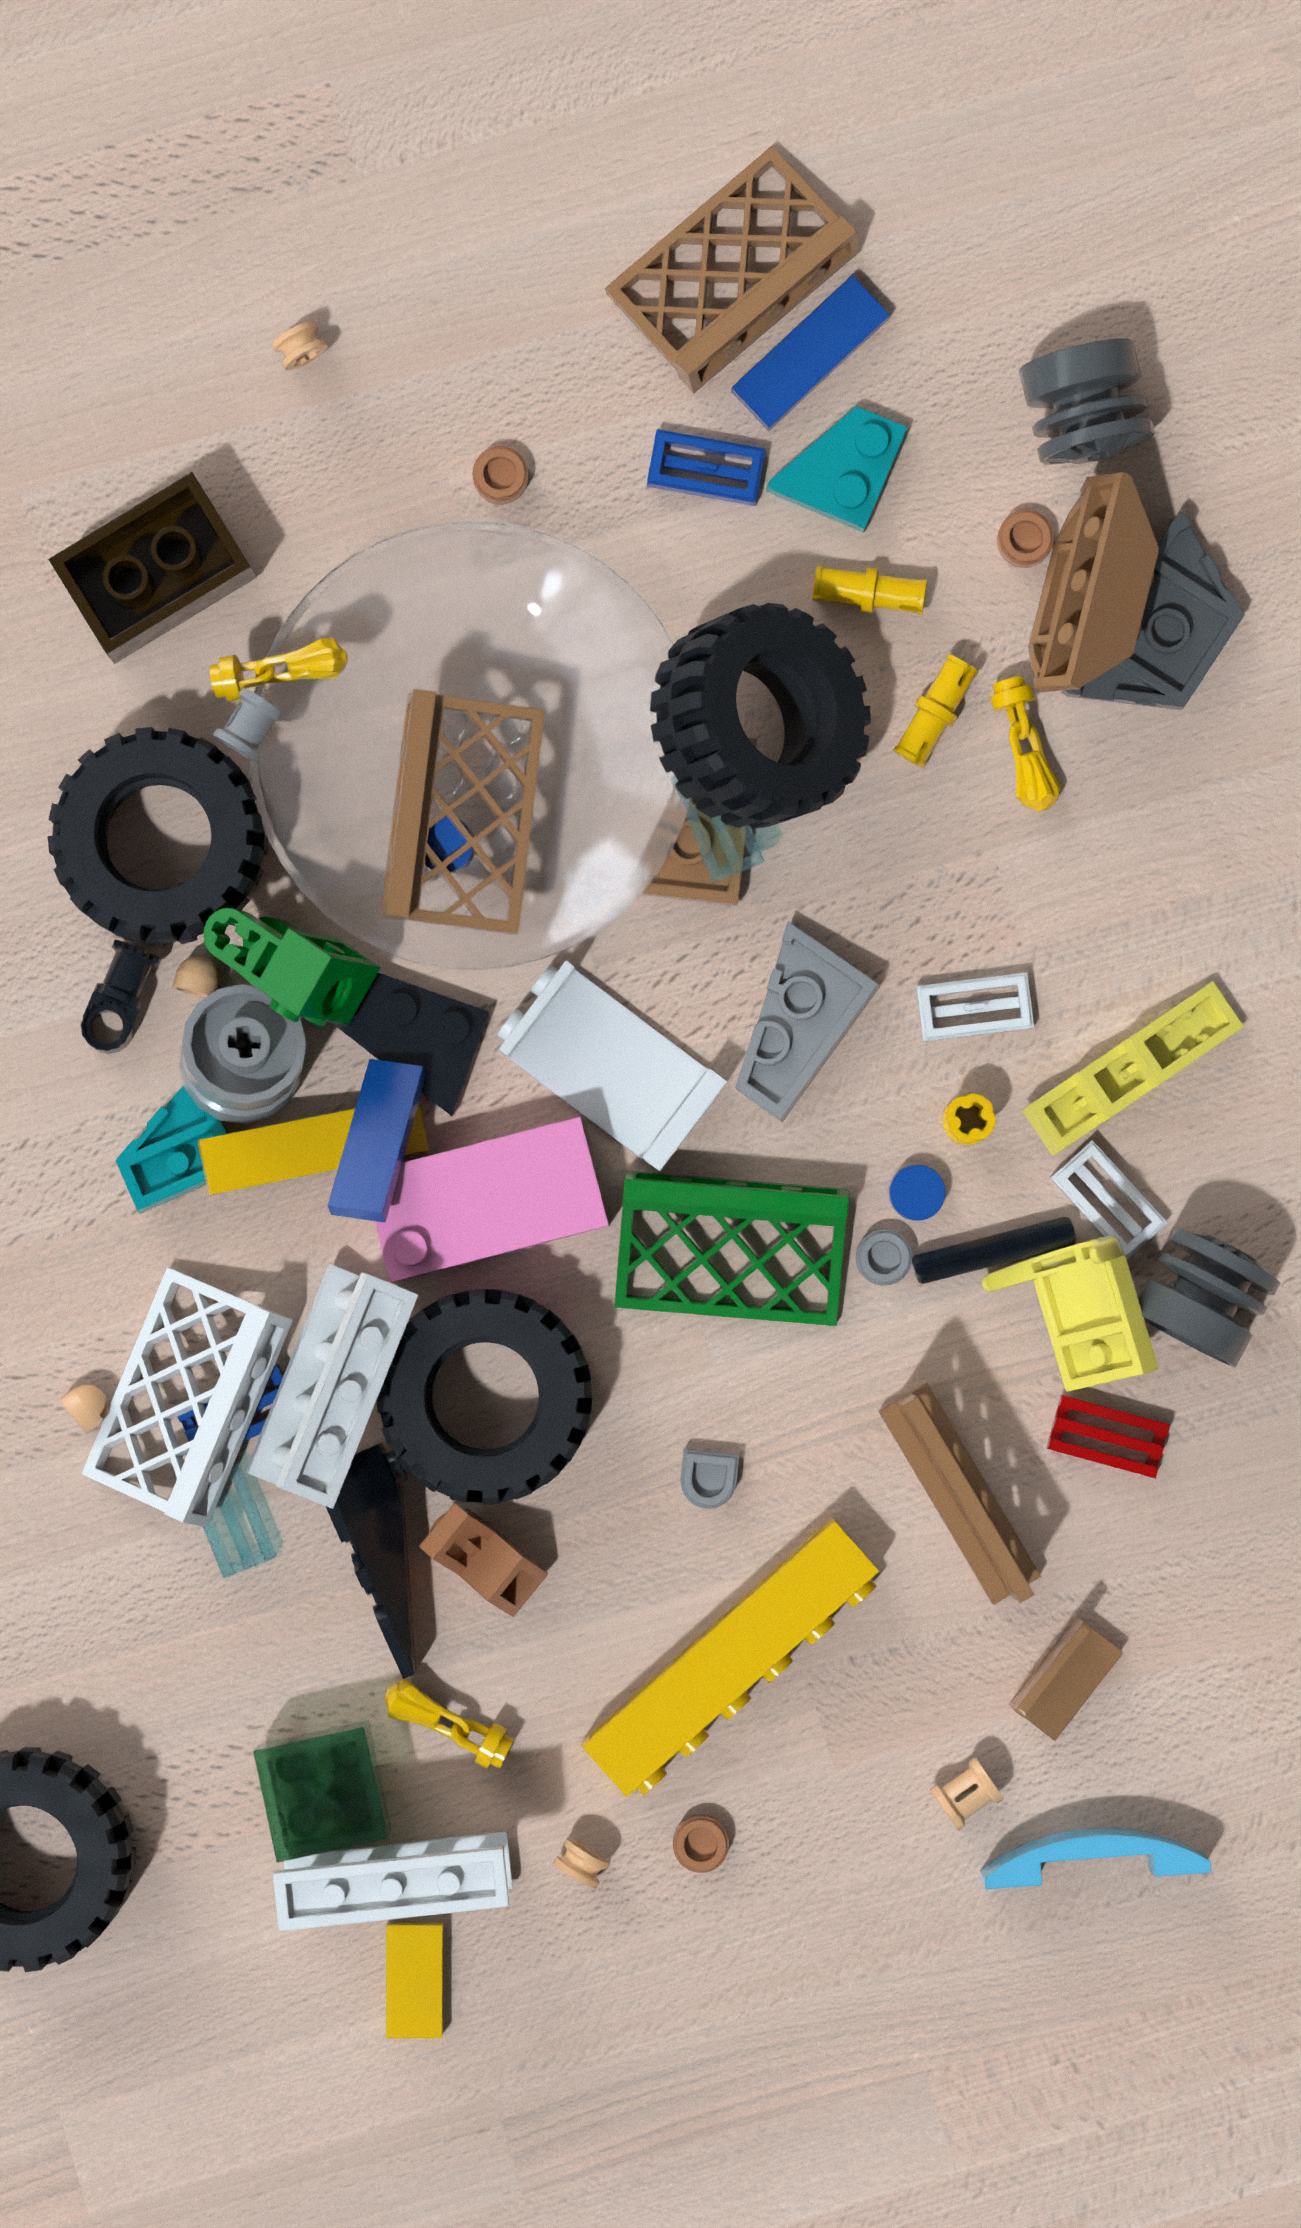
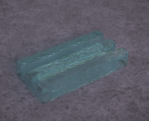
[671,776,765,883]
[203,1457,277,1579]

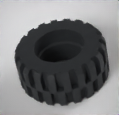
[650,603,871,829]
[47,727,268,946]
[377,1289,593,1505]
[0,1747,136,1972]

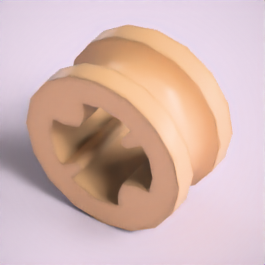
[272,321,328,370]
[553,1838,610,1888]

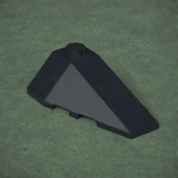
[326,1442,417,1679]

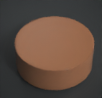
[472,446,528,505]
[997,510,1054,568]
[673,1814,729,1873]

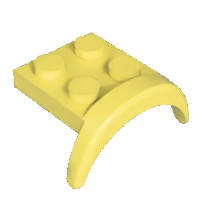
[982,1236,1159,1392]

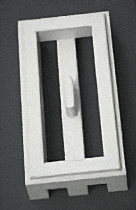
[916,973,1034,1042]
[1050,1140,1167,1260]

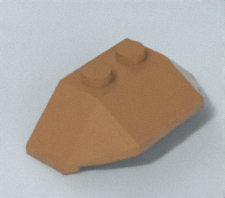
[1028,472,1159,692]

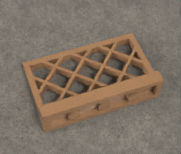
[605,146,861,394]
[380,689,545,935]
[878,1383,1042,1605]

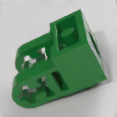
[203,908,381,1026]

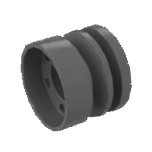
[1019,338,1155,465]
[1138,1228,1280,1367]

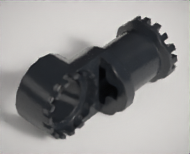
[80,939,161,1054]

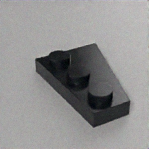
[329,973,489,1117]

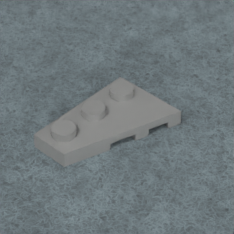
[735,921,880,1123]

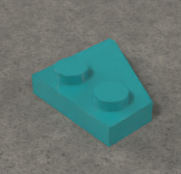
[766,406,908,533]
[115,1085,227,1214]

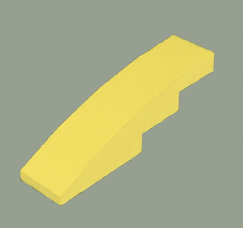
[1021,981,1244,1156]

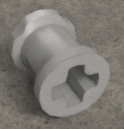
[213,687,286,762]

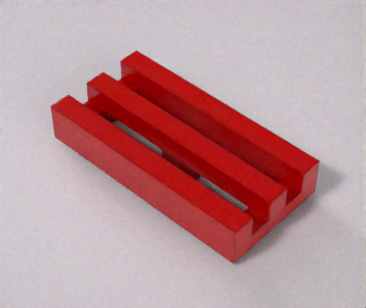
[1046,1395,1170,1479]

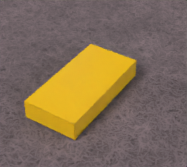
[386,1922,443,2038]

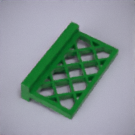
[614,1170,849,1326]

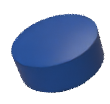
[425,816,475,873]
[889,1165,946,1221]

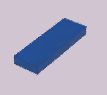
[731,275,890,431]
[328,1059,426,1223]

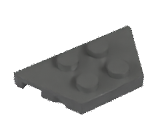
[1061,511,1245,710]

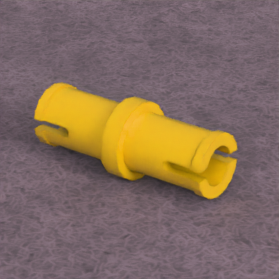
[812,565,927,615]
[893,654,979,768]

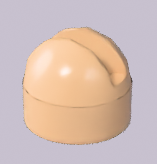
[172,955,220,998]
[60,1385,109,1434]

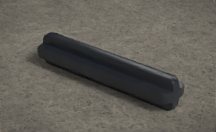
[912,1217,1076,1284]

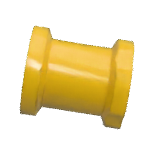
[942,1093,996,1145]

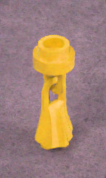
[210,637,349,702]
[989,676,1061,812]
[383,1679,515,1769]

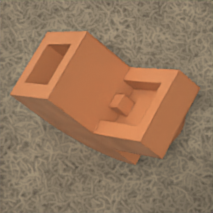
[419,1502,548,1618]

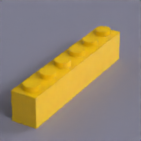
[582,1518,880,1798]

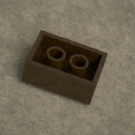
[48,472,257,664]

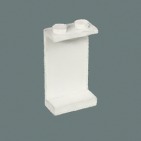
[497,960,727,1173]

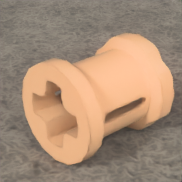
[930,1757,1004,1831]

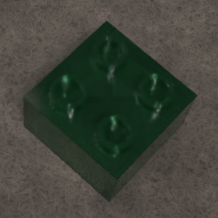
[253,1720,392,1863]

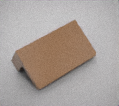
[1009,1617,1123,1741]

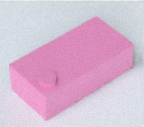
[374,1117,609,1283]

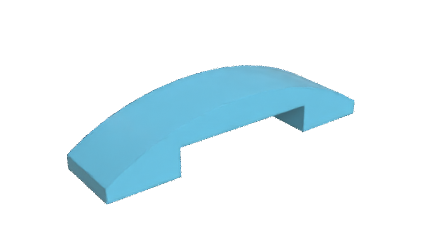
[980,1828,1211,1889]

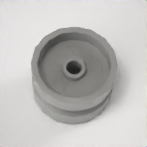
[179,984,306,1124]

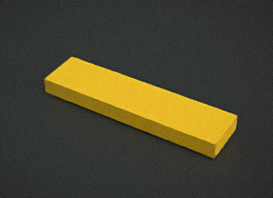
[197,1104,429,1196]

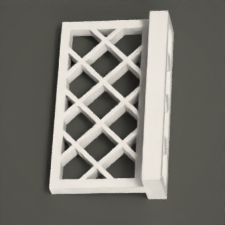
[82,1267,293,1527]

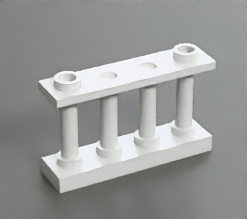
[245,1264,418,1509]
[273,1831,513,1932]

